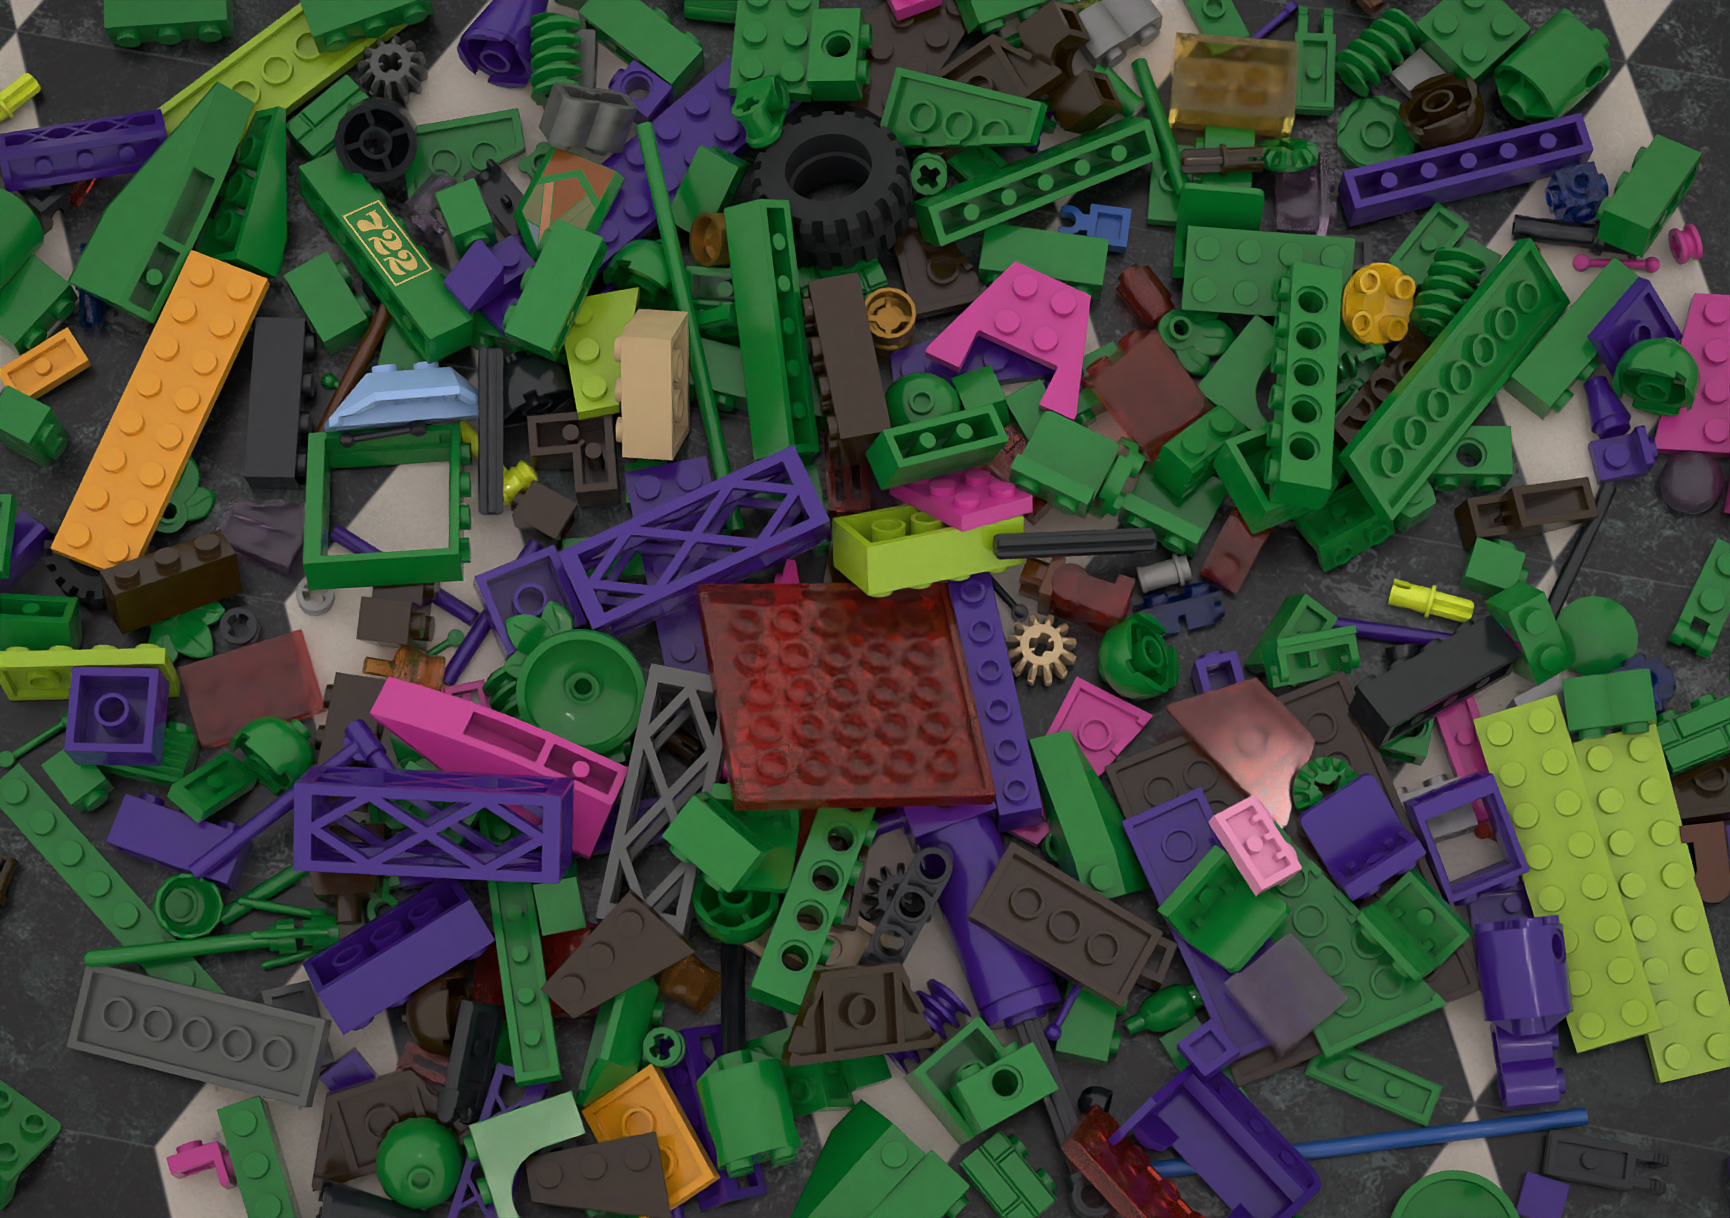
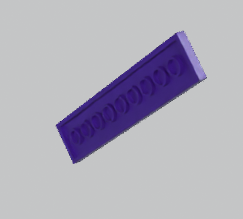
[476,55,802,346]

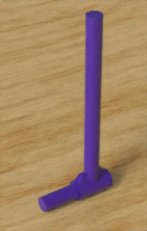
[188,719,396,880]

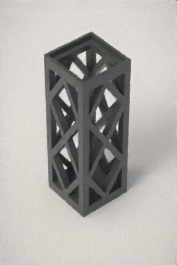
[596,663,739,940]

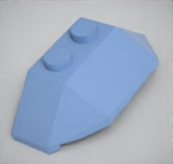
[324,361,478,432]

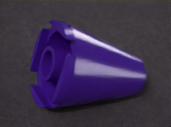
[457,0,549,88]

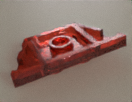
[1164,677,1316,829]

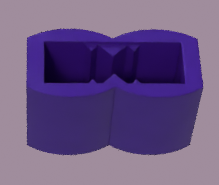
[1490,1023,1566,1111]

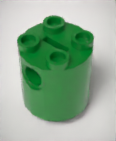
[1494,8,1611,125]
[0,188,44,288]
[695,1049,804,1179]

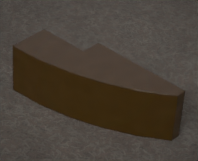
[1455,477,1599,549]

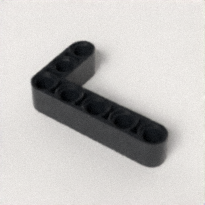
[752,841,954,1015]

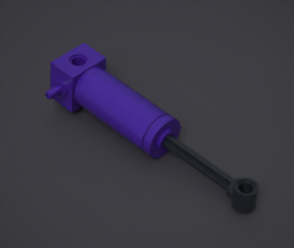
[873,752,1117,1218]

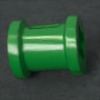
[910,152,947,195]

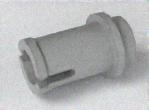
[1136,553,1192,594]

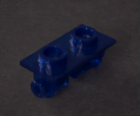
[1133,582,1225,636]

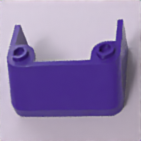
[1108,1065,1321,1218]

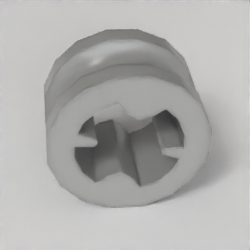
[296,577,335,616]

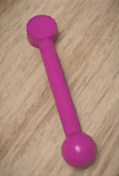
[1572,254,1660,273]

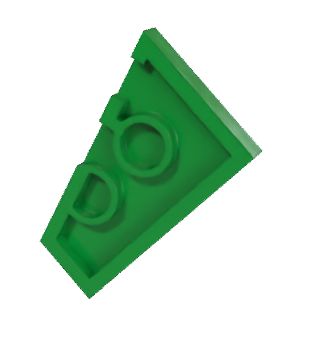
[404,108,526,212]

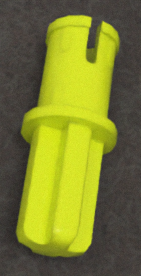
[0,73,41,123]
[1388,578,1474,623]

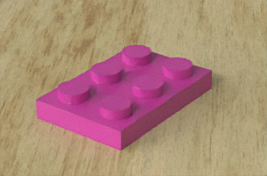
[890,467,1033,532]

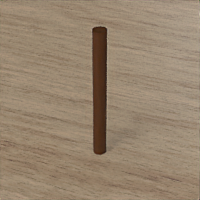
[314,302,392,433]

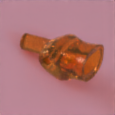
[362,647,445,692]
[658,953,722,1012]

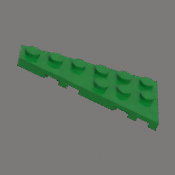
[1268,821,1447,1059]

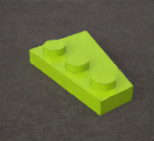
[564,287,640,420]

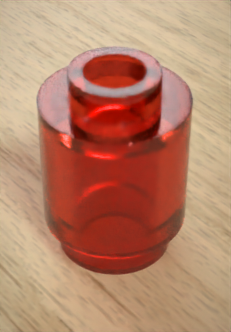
[1116,263,1175,327]

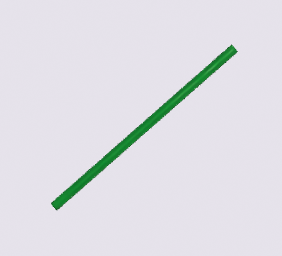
[636,122,744,532]

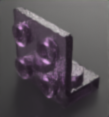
[1223,933,1347,1057]

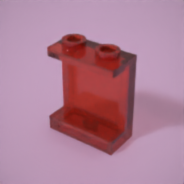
[1080,328,1214,462]

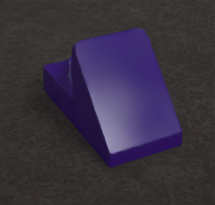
[443,235,536,314]

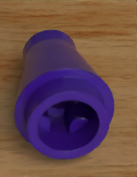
[1583,376,1631,439]

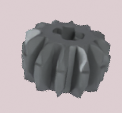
[358,34,428,104]

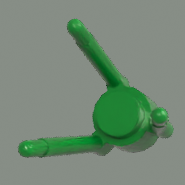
[237,897,339,969]

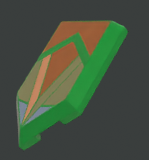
[513,147,625,262]

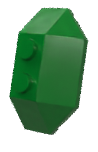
[575,976,666,1110]

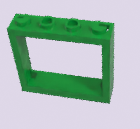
[303,423,472,591]

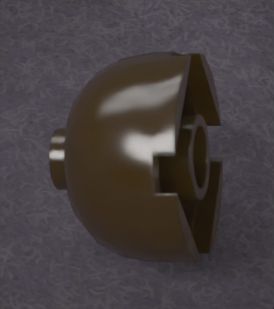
[1399,73,1484,151]
[401,969,479,1057]

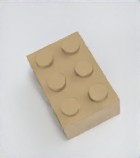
[614,309,690,460]

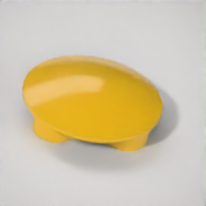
[1341,262,1416,345]

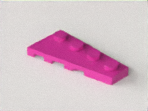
[1006,677,1153,848]

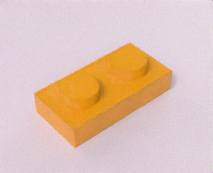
[0,327,92,400]

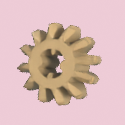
[1005,614,1077,686]

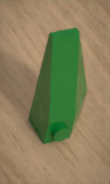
[194,106,287,279]
[1027,730,1150,899]
[790,1099,926,1218]

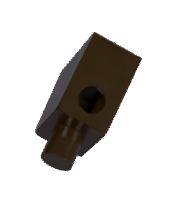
[309,823,392,925]

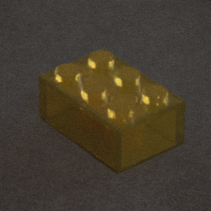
[1168,32,1299,137]

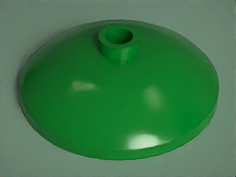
[516,629,646,754]
[1391,1170,1520,1218]

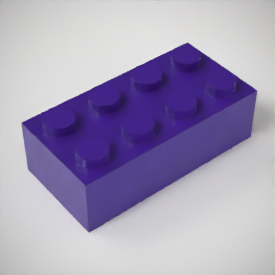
[302,878,495,1035]

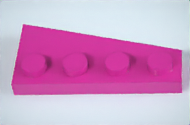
[1654,293,1730,458]

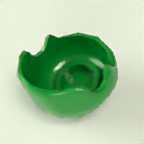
[152,873,224,939]

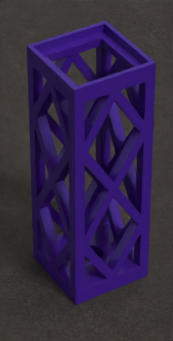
[557,445,832,639]
[293,765,574,884]

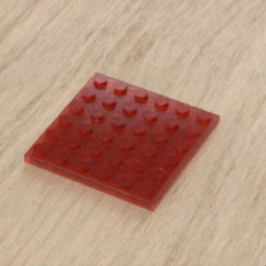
[695,583,996,811]

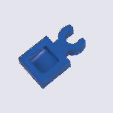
[1058,204,1132,253]

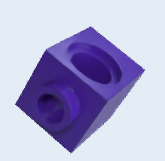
[608,60,674,125]

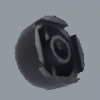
[334,97,419,183]
[503,350,574,428]

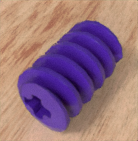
[886,979,971,1075]

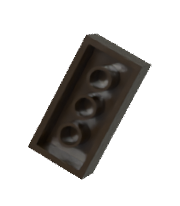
[802,272,891,467]

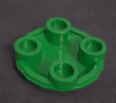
[1556,595,1638,676]

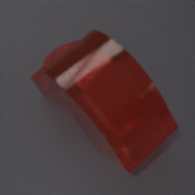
[1200,506,1276,594]

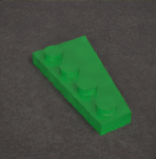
[880,67,1048,149]

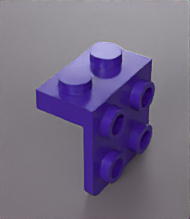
[1299,773,1427,901]

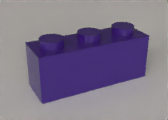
[106,792,253,892]

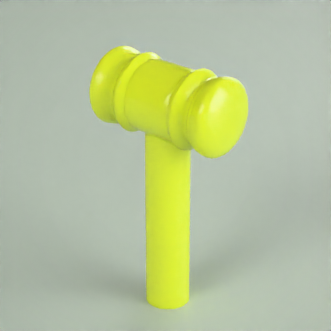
[459,420,539,507]

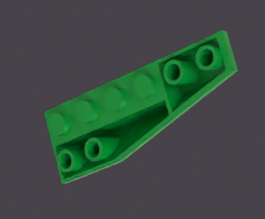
[67,82,254,324]

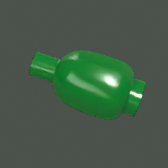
[1123,983,1203,1036]

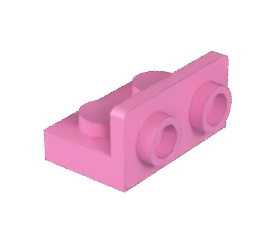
[1208,794,1302,896]

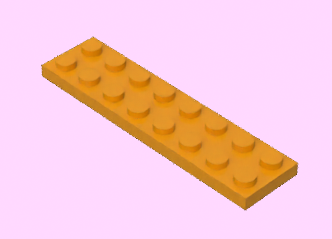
[50,250,270,571]

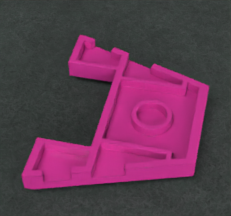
[925,261,1091,422]

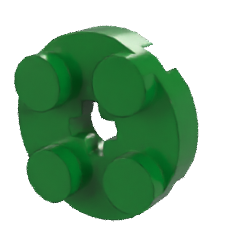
[1088,436,1145,519]

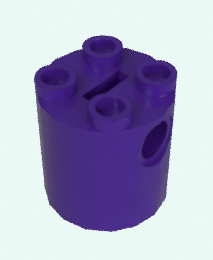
[1474,915,1573,1036]

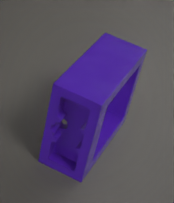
[1402,770,1530,906]

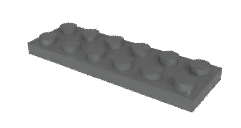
[67,966,332,1107]

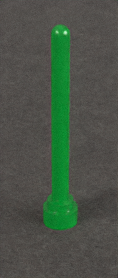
[83,918,297,967]

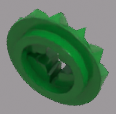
[1253,137,1319,172]
[1292,757,1359,814]

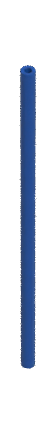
[1107,1107,1588,1184]

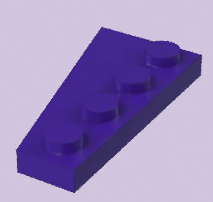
[889,336,1056,387]

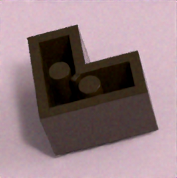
[527,412,621,507]
[356,582,440,651]

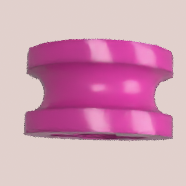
[1668,224,1703,265]

